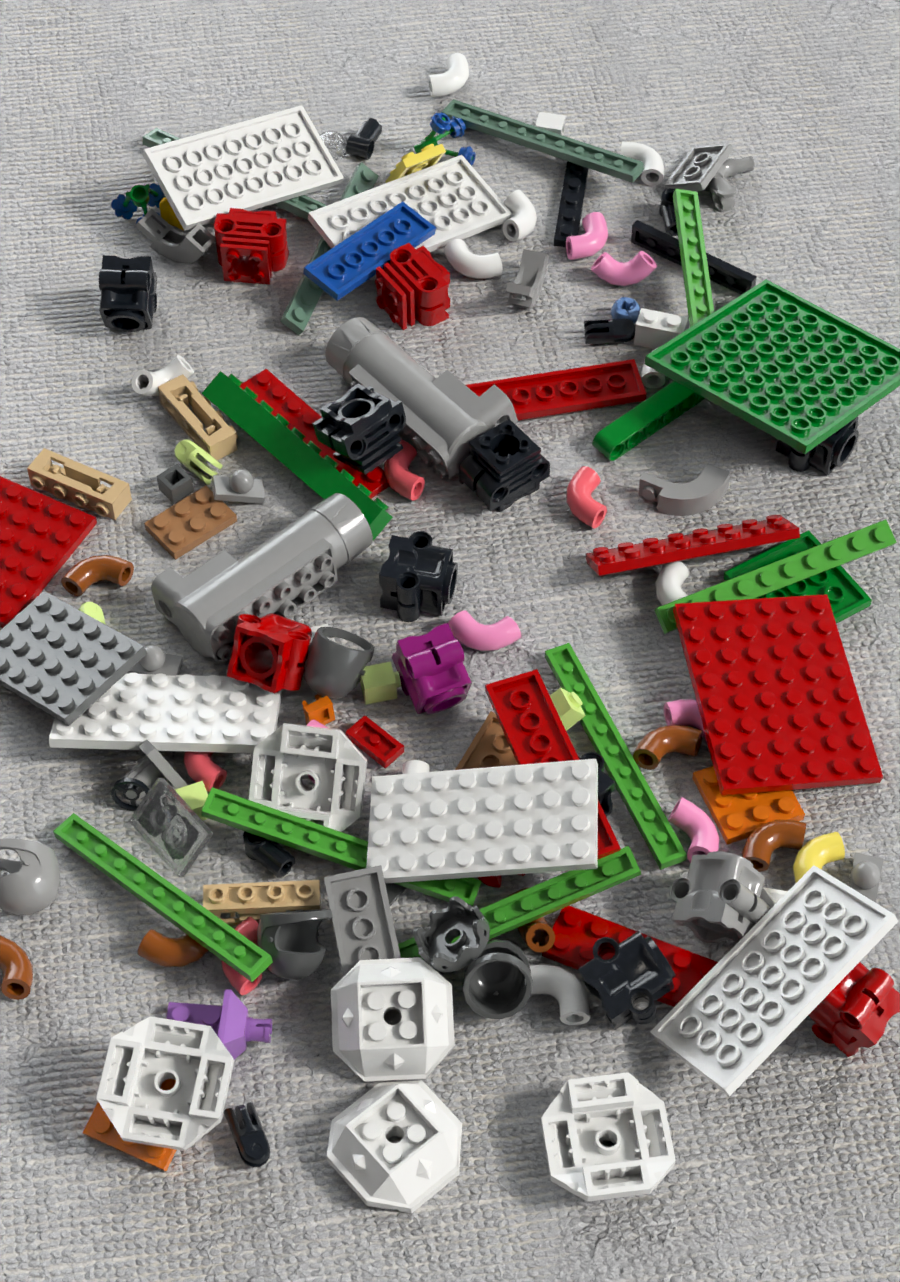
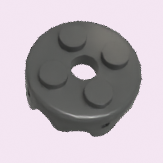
[413,896,490,972]

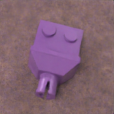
[166,989,272,1060]

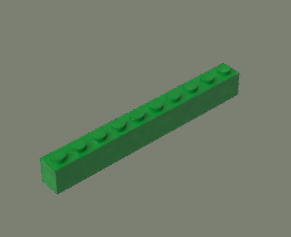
[202,371,393,541]

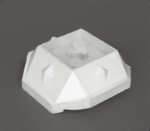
[249,723,367,832]
[331,957,455,1083]
[96,1016,234,1151]
[541,1072,676,1202]
[327,1080,462,1214]

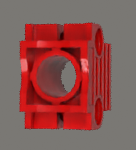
[214,208,289,285]
[375,243,450,330]

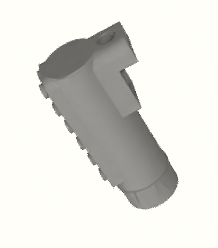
[325,317,518,479]
[151,493,373,662]

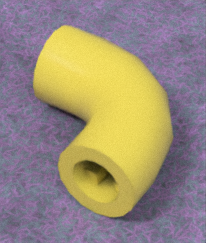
[793,832,845,883]

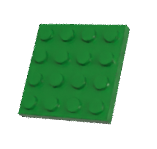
[724,530,872,624]

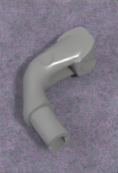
[708,156,755,212]

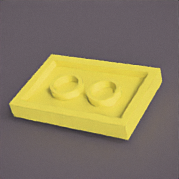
[385,144,446,183]

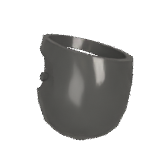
[304,627,375,699]
[257,909,333,980]
[462,940,533,1020]

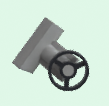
[111,740,187,811]

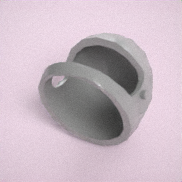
[0,838,60,915]

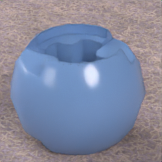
[611,297,640,323]

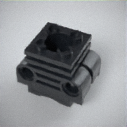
[312,384,406,475]
[459,419,550,512]

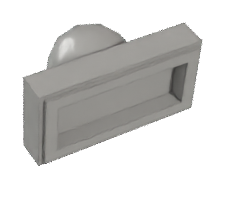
[211,469,265,504]
[127,645,183,676]
[849,852,884,903]

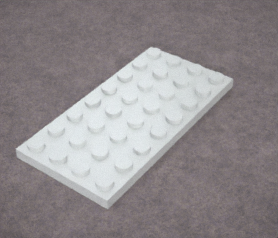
[142,105,344,231]
[308,155,512,270]
[49,673,283,754]
[366,759,598,883]
[650,865,898,1096]

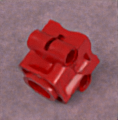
[227,613,312,694]
[808,962,900,1057]

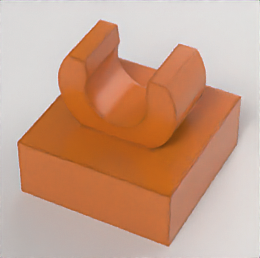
[302,695,335,725]

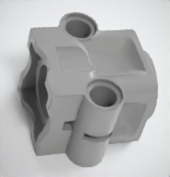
[669,851,771,943]

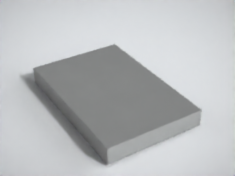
[663,143,733,191]

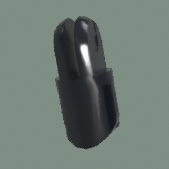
[583,319,636,344]
[224,1102,270,1168]

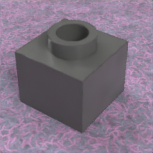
[157,464,194,504]

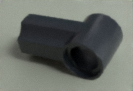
[346,118,382,159]
[659,188,678,236]
[243,831,295,878]

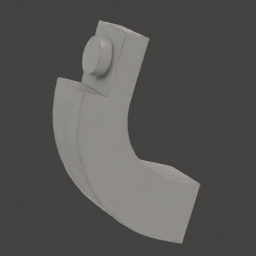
[135,209,216,263]
[506,249,550,308]
[638,463,731,516]

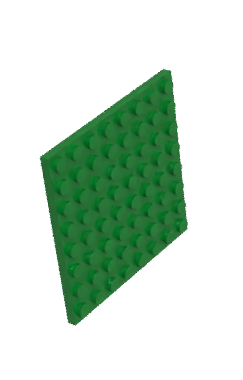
[644,279,900,454]

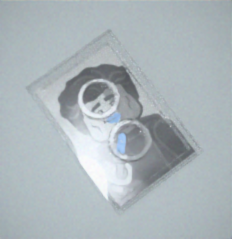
[129,778,214,877]

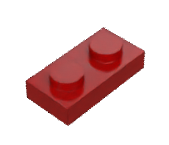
[346,715,405,769]

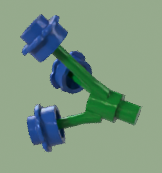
[414,113,476,165]

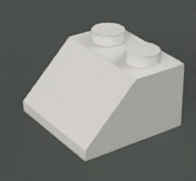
[634,308,690,349]

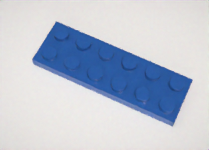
[303,201,436,301]

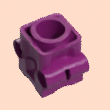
[392,623,472,714]

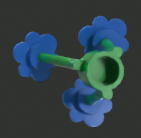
[111,183,166,233]

